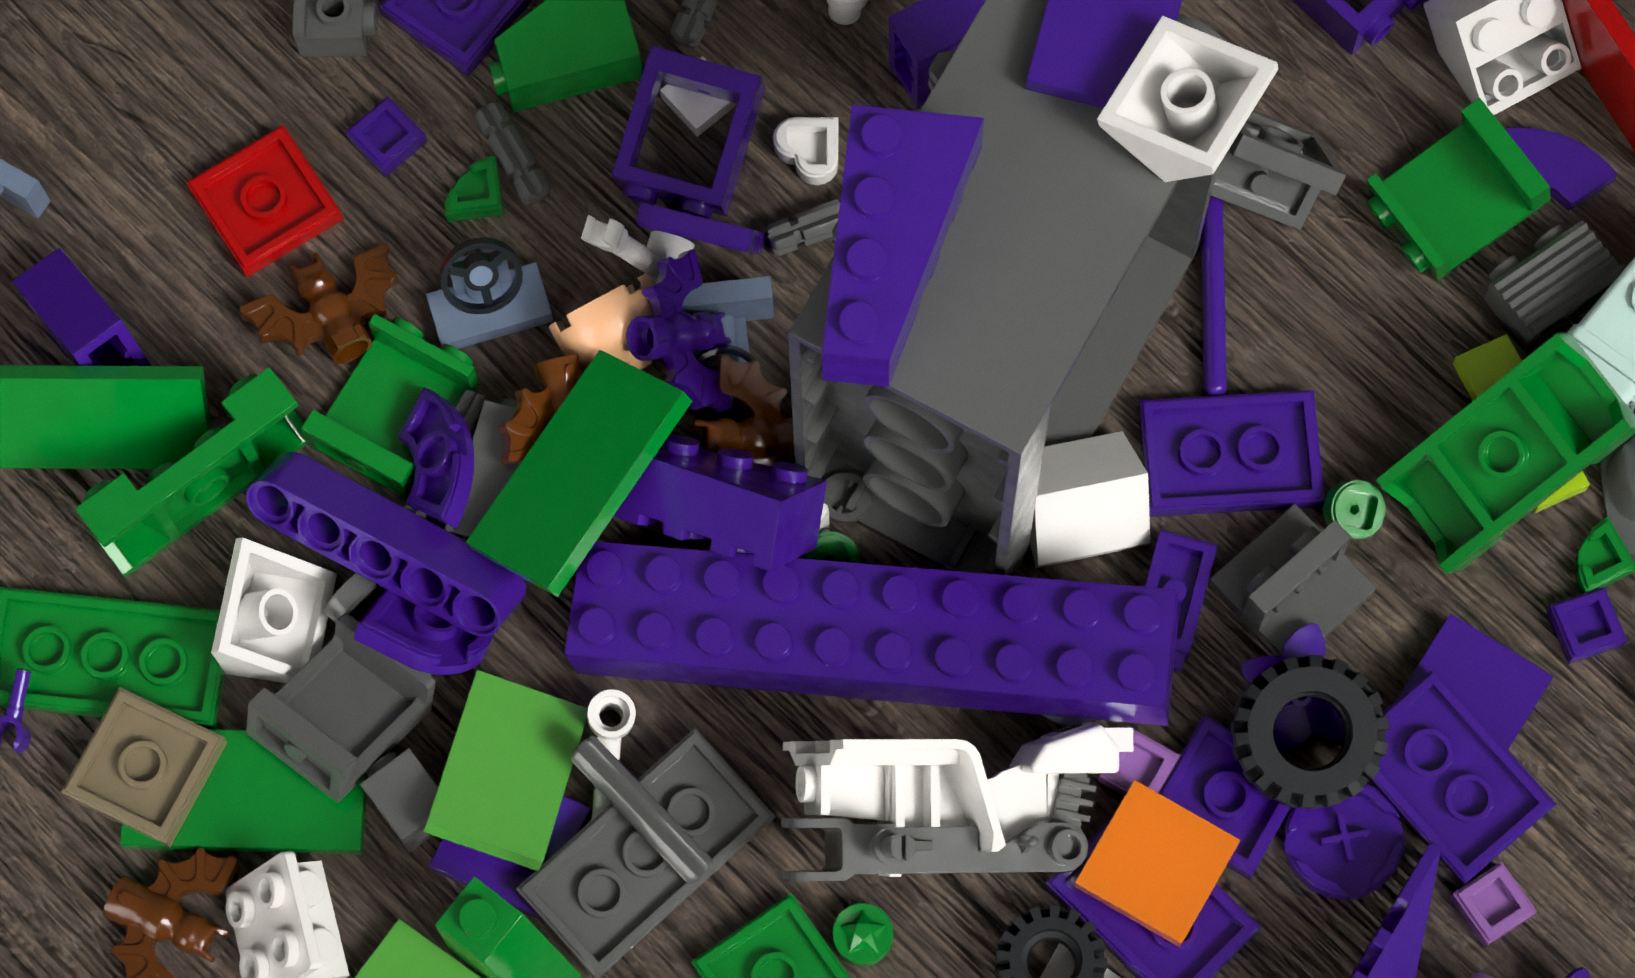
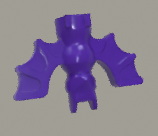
[626,249,732,412]

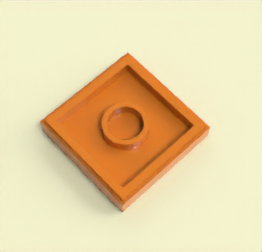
[1074,780,1241,947]

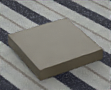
[61,687,228,848]

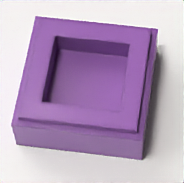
[1098,726,1180,796]
[1449,861,1538,948]

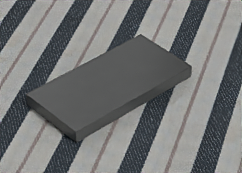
[515,728,775,978]

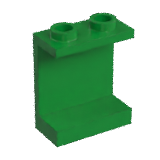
[1366,97,1550,282]
[301,313,480,500]

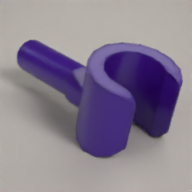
[0,668,31,753]

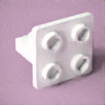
[226,851,350,978]

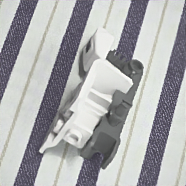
[781,722,1133,881]

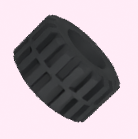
[1230,655,1389,809]

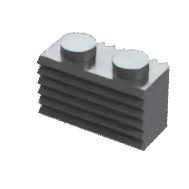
[1483,221,1624,352]

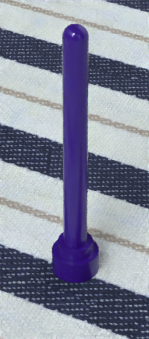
[1201,196,1227,396]

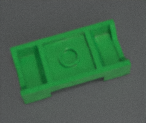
[1376,333,1635,574]
[75,367,308,578]

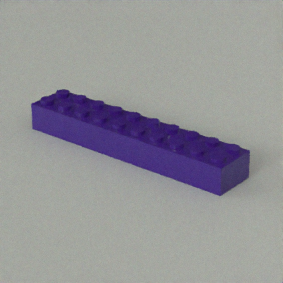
[564,542,1179,726]

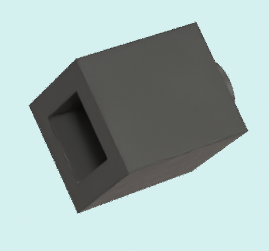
[360,748,438,853]

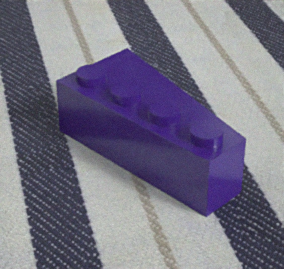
[822,105,984,387]
[613,435,827,572]

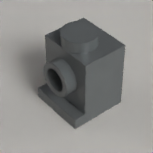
[292,0,378,57]

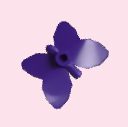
[1241,622,1344,753]

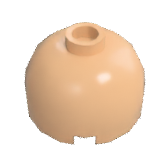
[549,272,656,371]

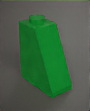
[488,0,643,112]
[435,876,583,978]

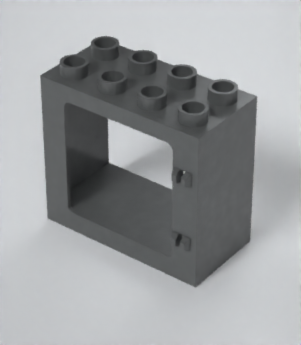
[788,0,1223,576]

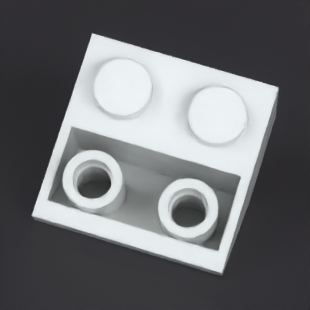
[1423,0,1582,115]

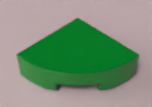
[445,155,504,222]
[1575,517,1635,594]

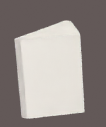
[1097,16,1278,182]
[1030,431,1150,568]
[211,537,337,683]

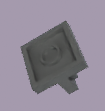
[1211,110,1346,230]
[1208,504,1377,656]

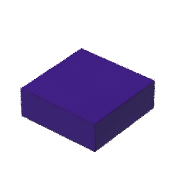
[345,96,427,177]
[1546,587,1627,664]

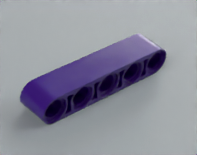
[246,452,526,637]

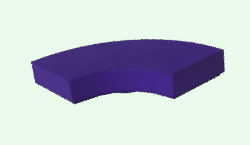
[1505,128,1617,211]
[397,387,474,529]

